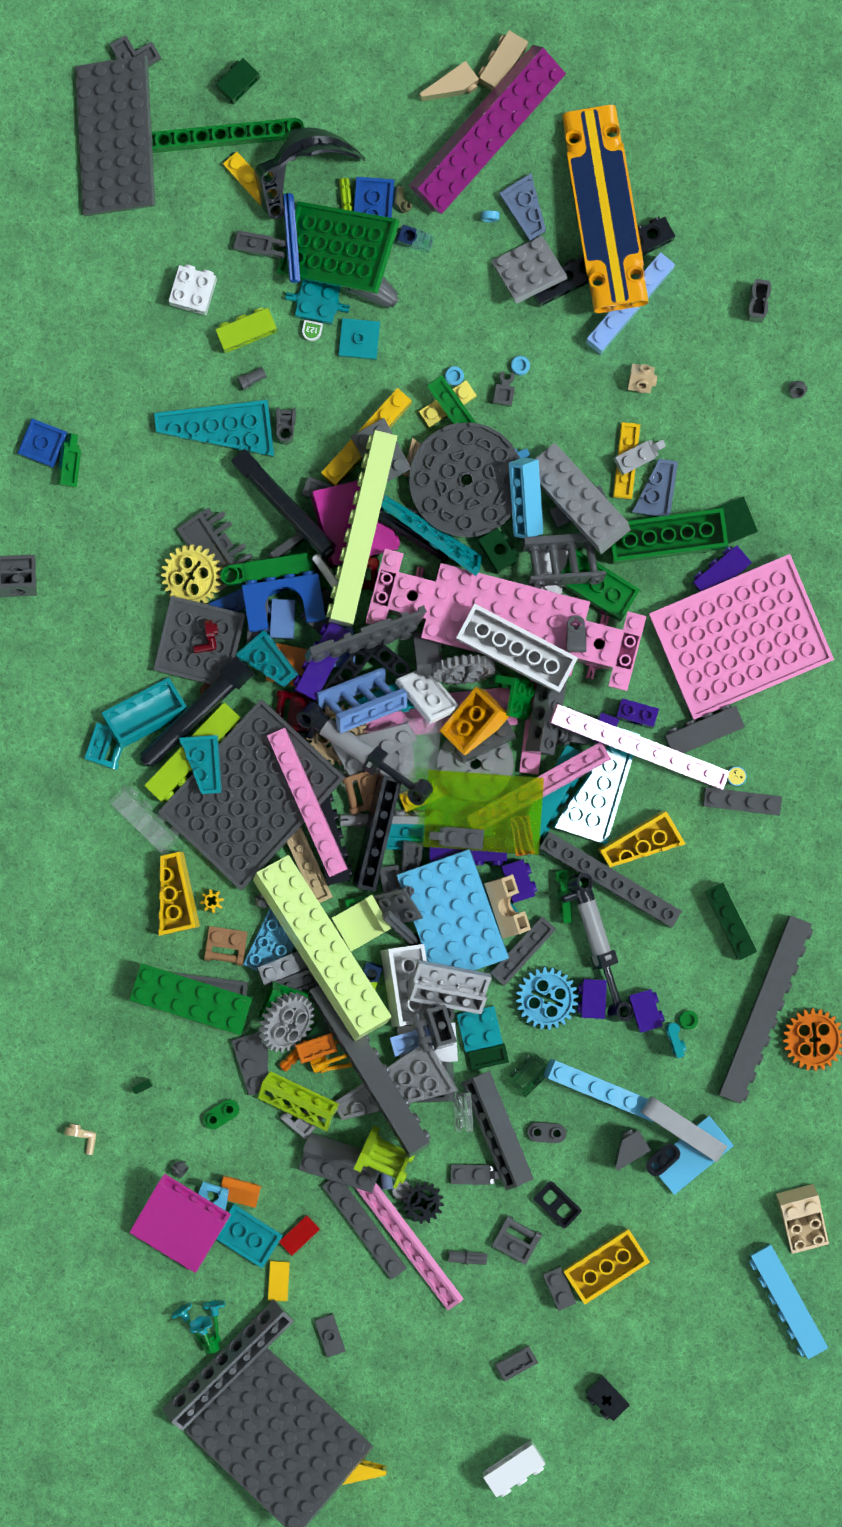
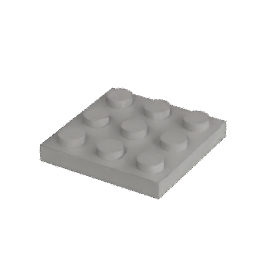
[491,236,567,304]

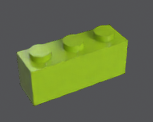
[215,307,278,354]

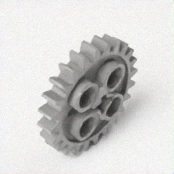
[432,654,495,685]
[258,992,315,1053]

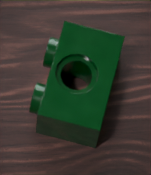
[478,528,519,574]

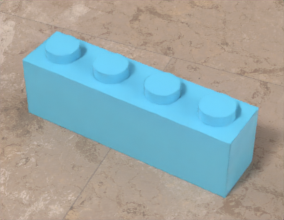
[509,457,543,539]

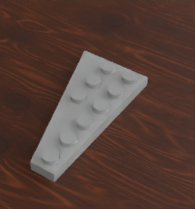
[336,1043,458,1120]

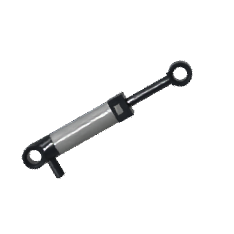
[296,702,433,806]
[561,873,634,1022]

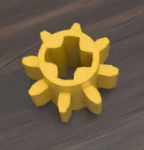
[200,889,225,913]

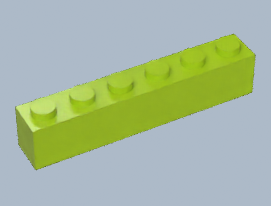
[144,702,242,802]

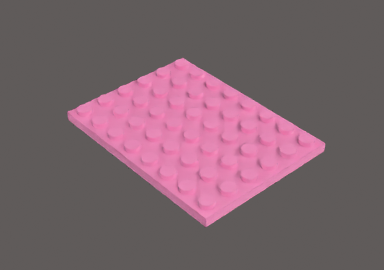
[649,554,834,720]

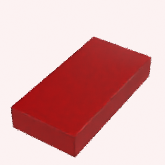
[279,1215,320,1256]

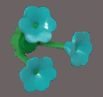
[171,1300,225,1354]

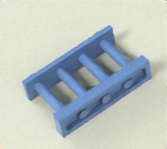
[317,667,407,733]

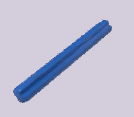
[282,193,300,283]

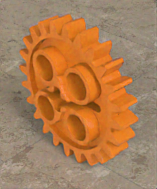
[782,1008,842,1071]

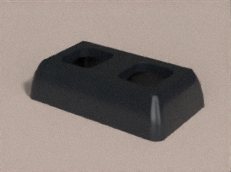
[534,1181,582,1229]

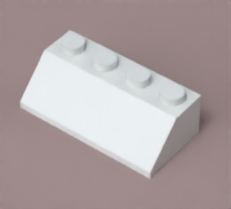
[381,944,434,1027]

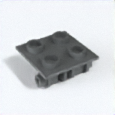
[373,886,423,923]

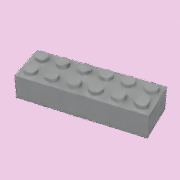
[536,443,630,554]

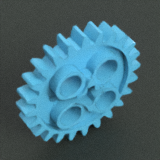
[516,967,578,1030]

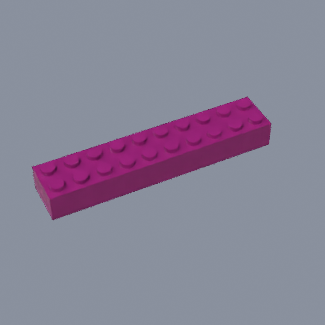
[408,45,566,214]

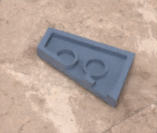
[499,173,546,241]
[632,459,678,517]

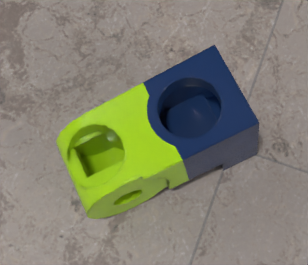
[363,961,383,989]

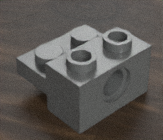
[0,555,37,597]

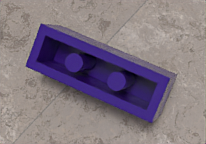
[692,545,752,592]

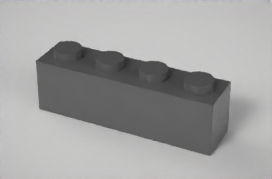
[664,704,745,753]

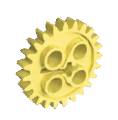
[161,544,222,603]

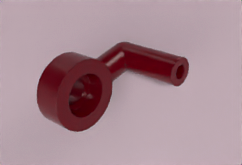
[193,620,218,653]

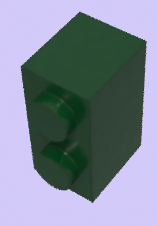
[216,58,260,105]

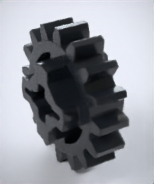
[402,1181,444,1224]

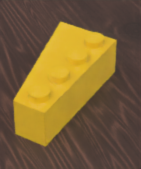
[597,810,685,867]
[159,852,200,936]

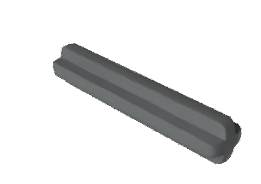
[382,910,420,946]

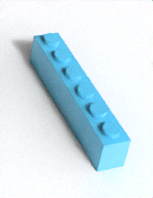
[543,1058,653,1122]
[749,1244,828,1359]

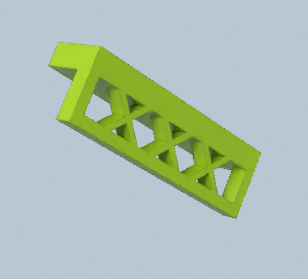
[258,1071,339,1131]

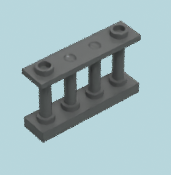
[521,533,606,588]

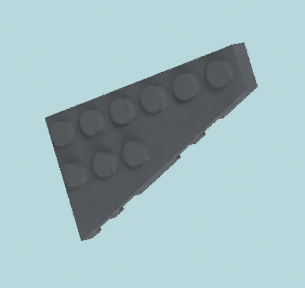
[304,605,427,662]

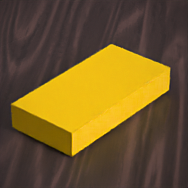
[268,1261,290,1301]

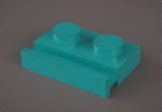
[386,824,426,851]

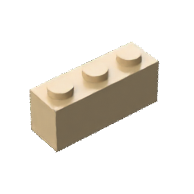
[478,30,528,90]

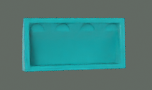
[102,677,187,749]

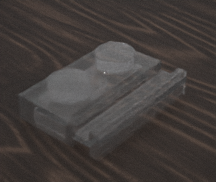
[453,1092,473,1132]

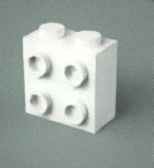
[169,264,217,316]

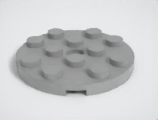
[437,739,514,803]

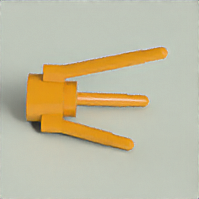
[310,1040,353,1073]

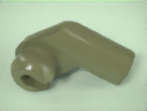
[393,186,412,213]

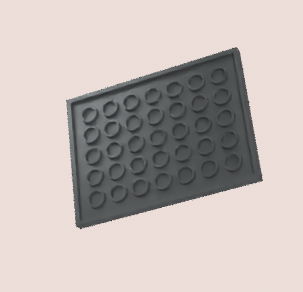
[158,699,346,891]
[185,1348,374,1527]

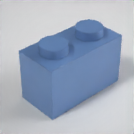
[267,599,296,640]

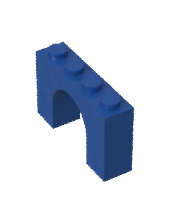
[242,571,326,632]

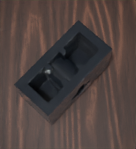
[586,1375,630,1421]

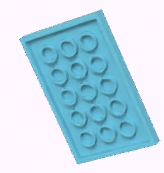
[397,849,509,970]

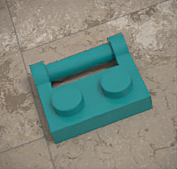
[84,723,123,770]
[666,1023,687,1059]

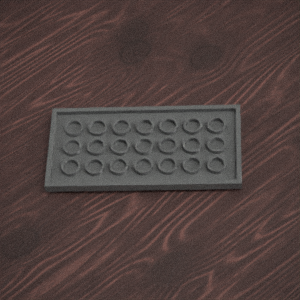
[75,55,155,216]

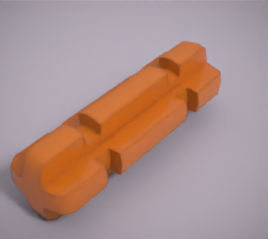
[279,1039,307,1072]

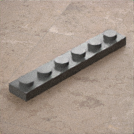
[323,1180,407,1280]

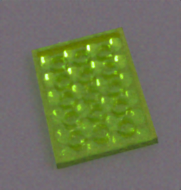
[423,769,544,855]

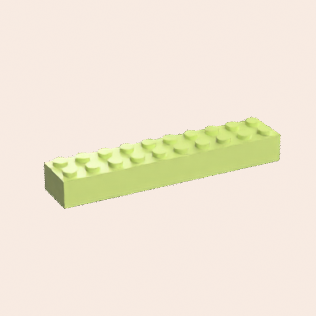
[326,430,397,628]
[253,855,392,1041]

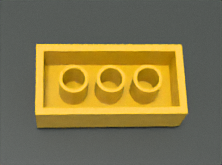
[563,1228,650,1304]

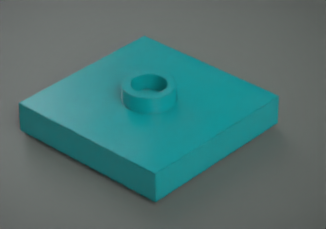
[339,318,380,360]

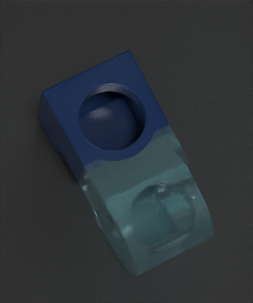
[396,224,435,253]

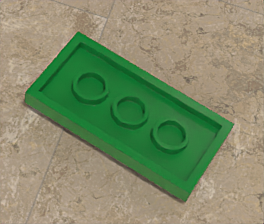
[560,549,641,622]

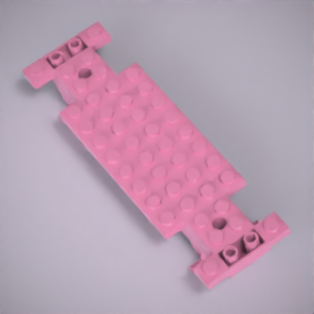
[365,549,646,691]

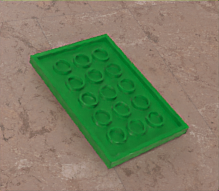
[276,201,400,294]

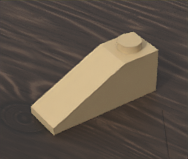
[419,61,479,101]

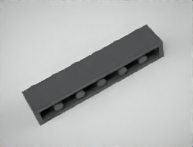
[462,1071,534,1190]

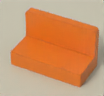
[221,1175,262,1208]

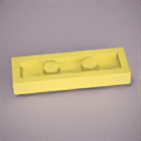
[419,380,477,428]

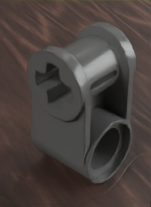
[276,407,296,445]
[566,615,587,653]

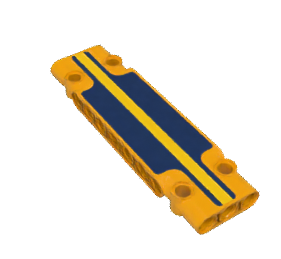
[562,105,649,313]

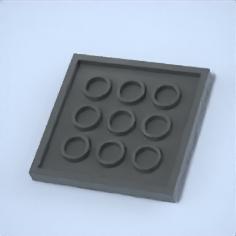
[154,595,246,684]

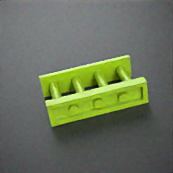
[354,1125,415,1189]

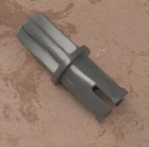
[449,1250,487,1265]

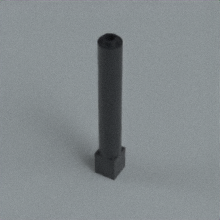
[231,448,336,558]
[140,656,255,767]

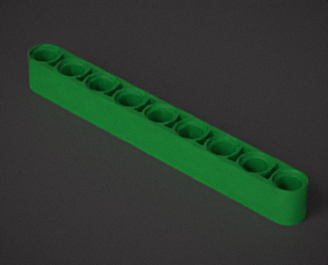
[152,118,304,153]

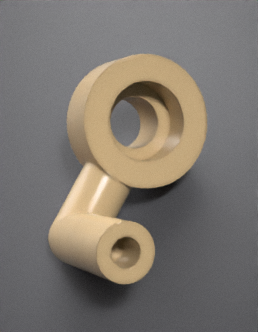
[64,1124,96,1155]

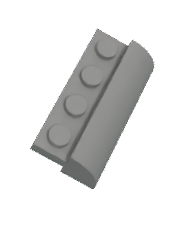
[407,960,492,1014]

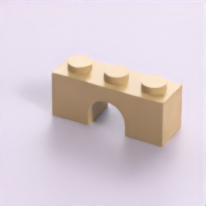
[485,874,531,939]

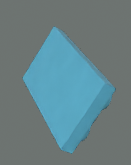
[243,908,294,972]
[652,1116,734,1195]

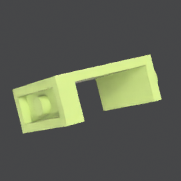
[332,895,391,951]

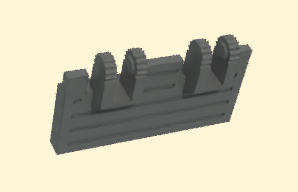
[177,508,253,592]

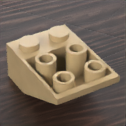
[776,1184,829,1254]

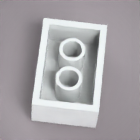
[483,1440,546,1497]

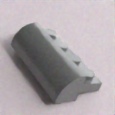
[299,1133,380,1193]

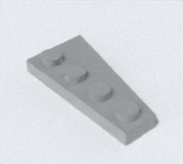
[331,722,417,775]

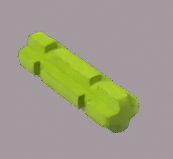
[339,178,352,211]

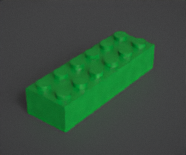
[611,508,728,564]
[130,963,254,1035]

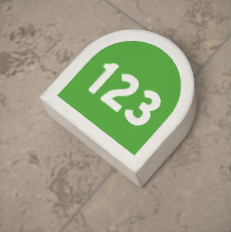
[302,320,323,342]

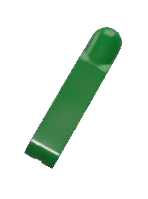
[220,553,316,586]

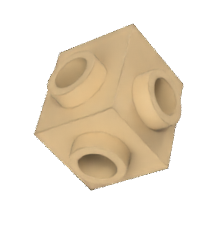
[628,363,657,393]

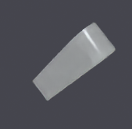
[640,1096,728,1162]

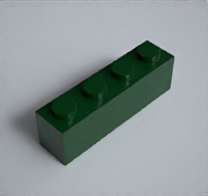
[704,882,757,960]

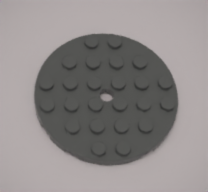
[409,422,520,538]

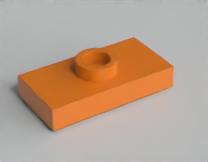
[295,1033,338,1064]

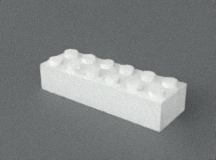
[456,603,578,694]

